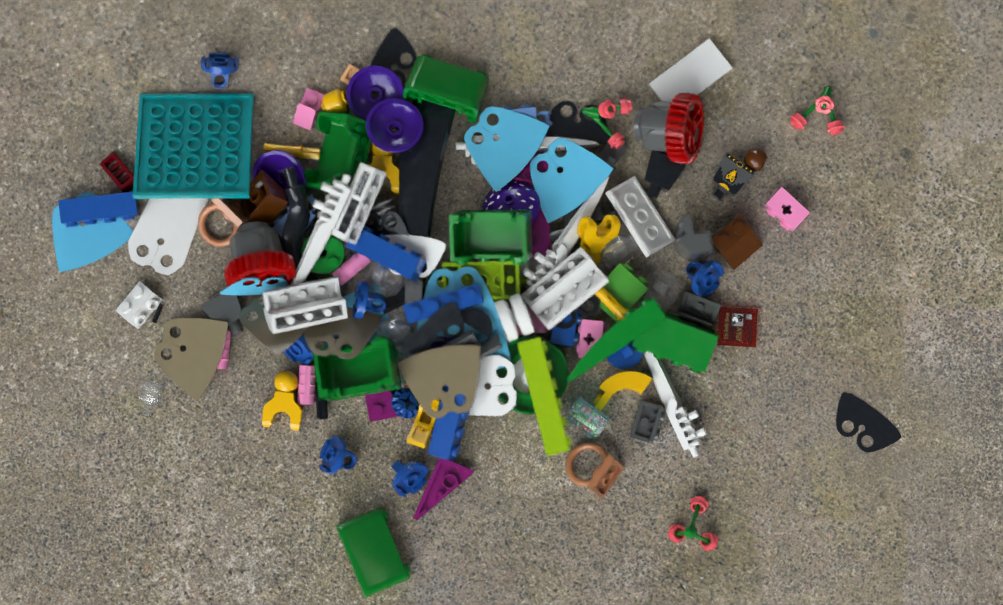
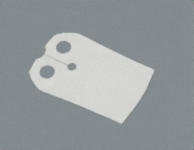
[128,199,208,275]
[469,355,516,416]

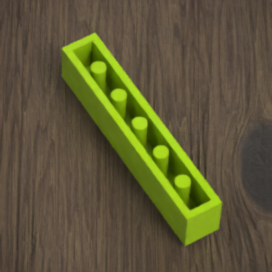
[518,337,572,456]

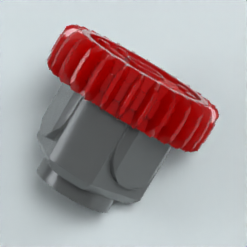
[634,93,705,164]
[224,222,296,287]

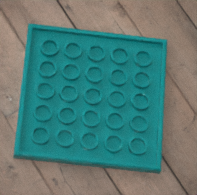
[133,94,254,199]

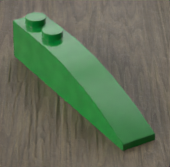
[567,297,668,382]

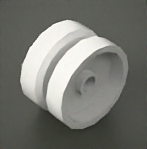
[494,293,534,342]

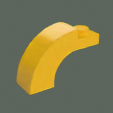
[593,371,653,413]
[407,386,444,449]

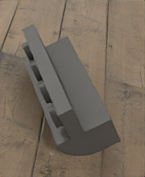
[674,215,713,260]

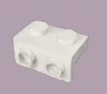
[115,281,162,329]

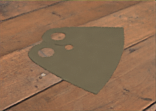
[239,295,309,355]
[304,307,382,359]
[154,318,228,401]
[397,345,480,418]

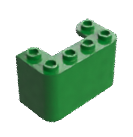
[449,210,532,265]
[313,336,401,401]

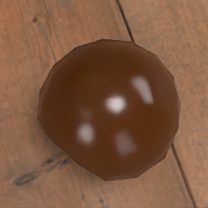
[744,148,767,172]

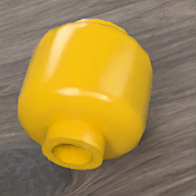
[321,89,349,114]

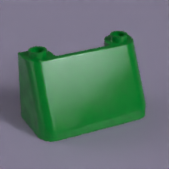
[403,54,489,124]
[305,112,371,191]
[336,507,412,598]

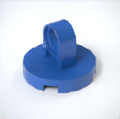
[201,52,239,89]
[686,260,724,297]
[352,281,386,319]
[284,333,314,365]
[607,340,643,369]
[319,435,357,474]
[391,460,428,497]

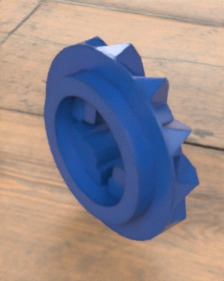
[391,388,420,418]

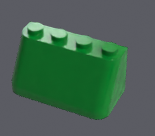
[632,312,719,373]

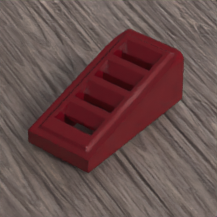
[100,151,134,193]

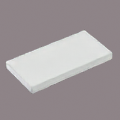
[649,38,732,102]
[605,176,676,258]

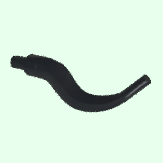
[282,166,319,282]

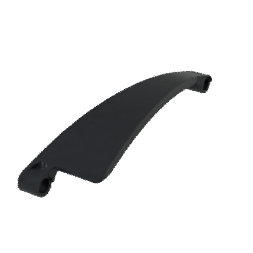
[399,99,456,317]

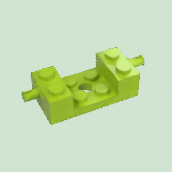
[437,261,530,301]

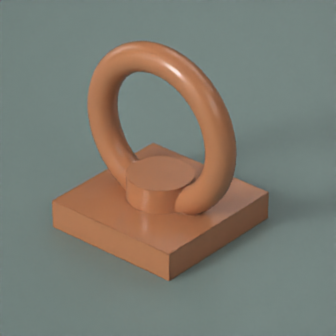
[198,198,250,247]
[565,442,625,499]

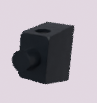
[644,150,686,199]

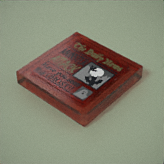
[717,307,758,348]

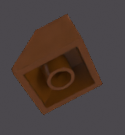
[240,170,288,225]
[711,215,763,271]

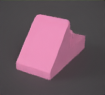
[293,88,324,131]

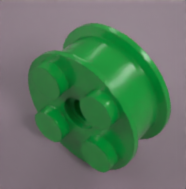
[302,234,344,274]

